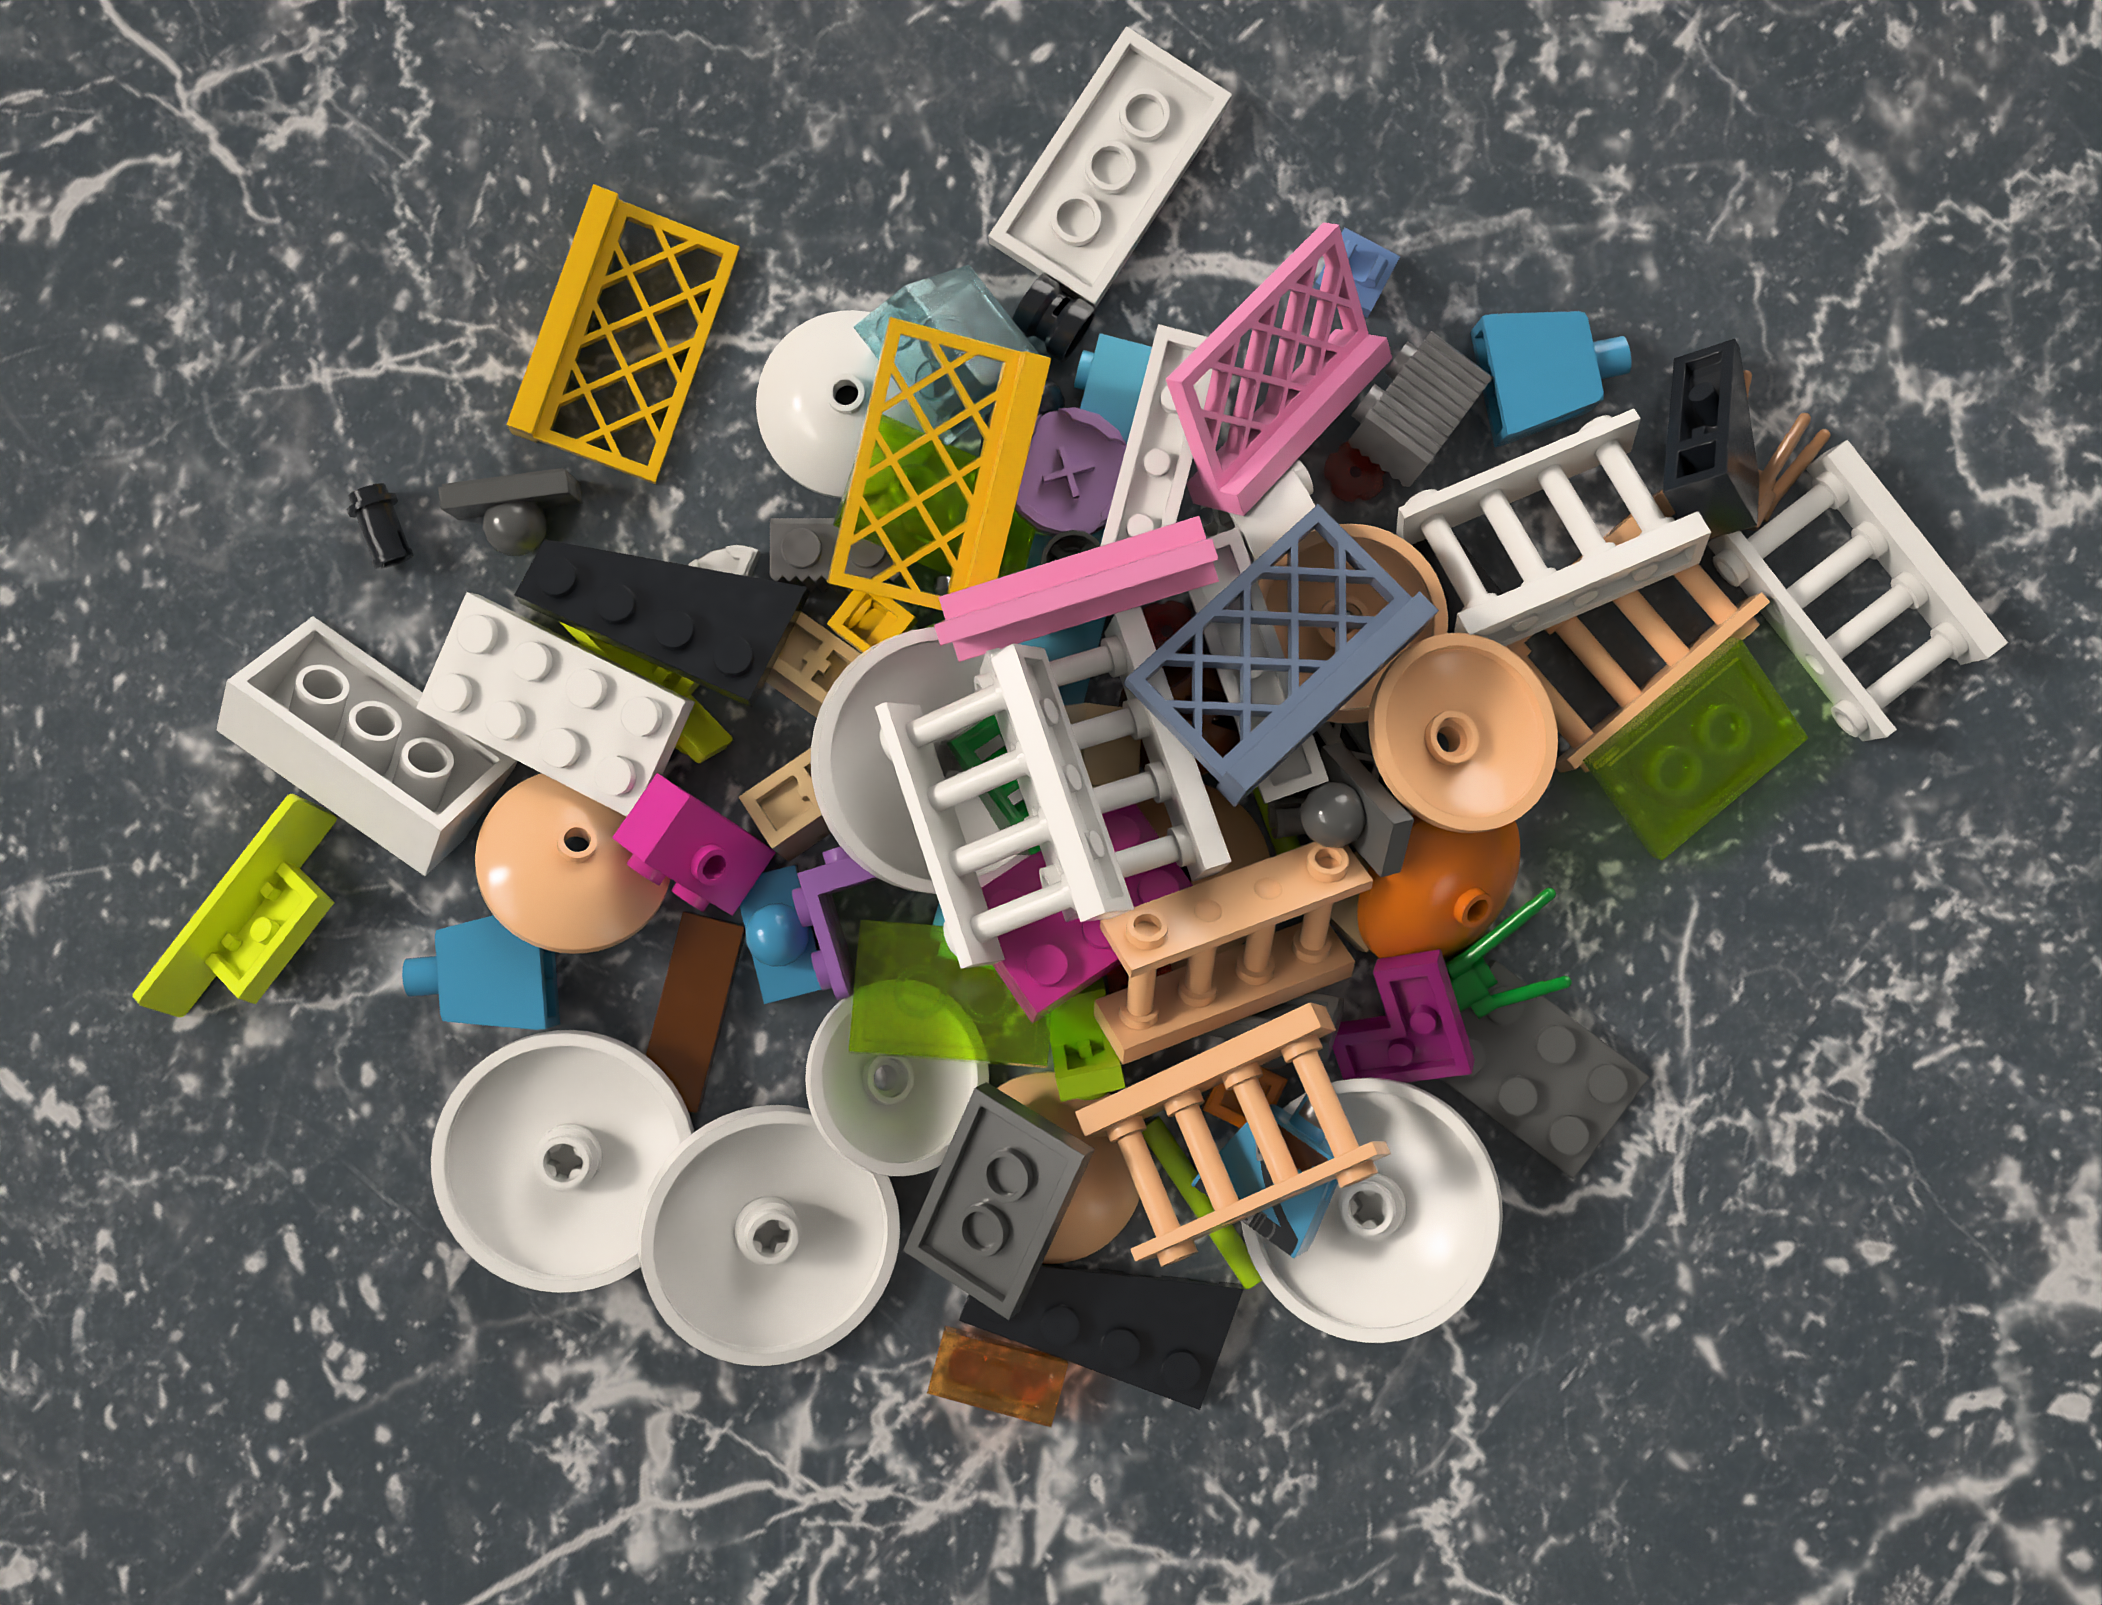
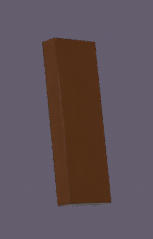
[646,911,746,1113]

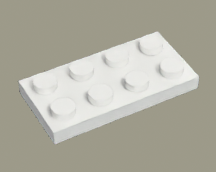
[988,26,1232,308]
[416,592,695,817]

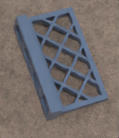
[1124,504,1439,807]

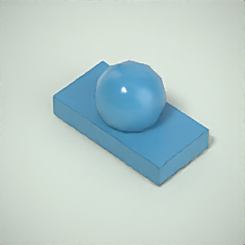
[740,865,822,1004]

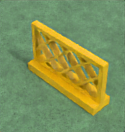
[506,184,740,485]
[827,317,1051,611]

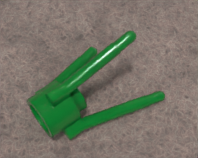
[1445,887,1572,1019]

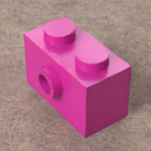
[612,773,776,916]

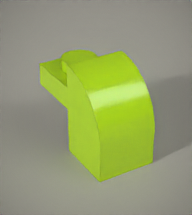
[1044,977,1126,1102]

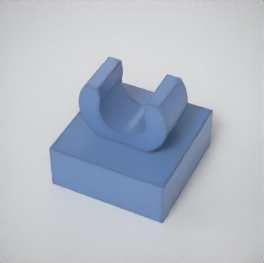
[1313,227,1400,318]

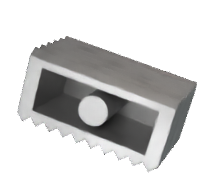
[1348,331,1493,487]
[770,518,905,592]

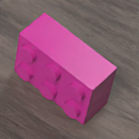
[981,803,1193,1024]

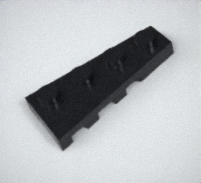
[514,539,809,708]
[959,1264,1244,1410]

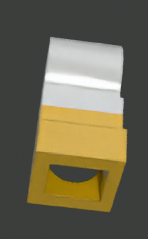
[827,589,917,653]

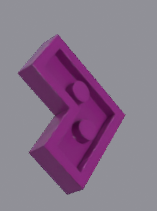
[1333,949,1475,1083]

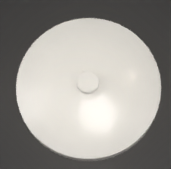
[810,627,1030,894]
[431,1030,694,1293]
[1241,1078,1503,1343]
[638,1105,900,1366]

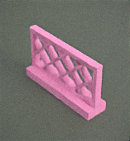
[1166,223,1392,516]
[934,516,1219,662]

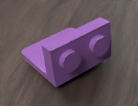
[792,846,879,1000]

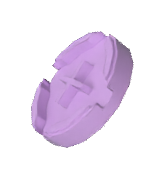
[1015,407,1127,537]

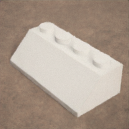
[216,616,517,876]

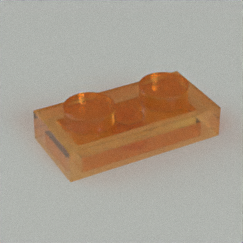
[927,1325,1068,1427]

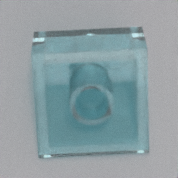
[853,265,1040,446]

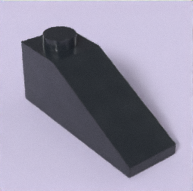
[1663,339,1760,539]

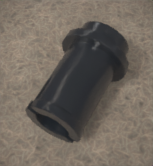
[347,483,414,569]

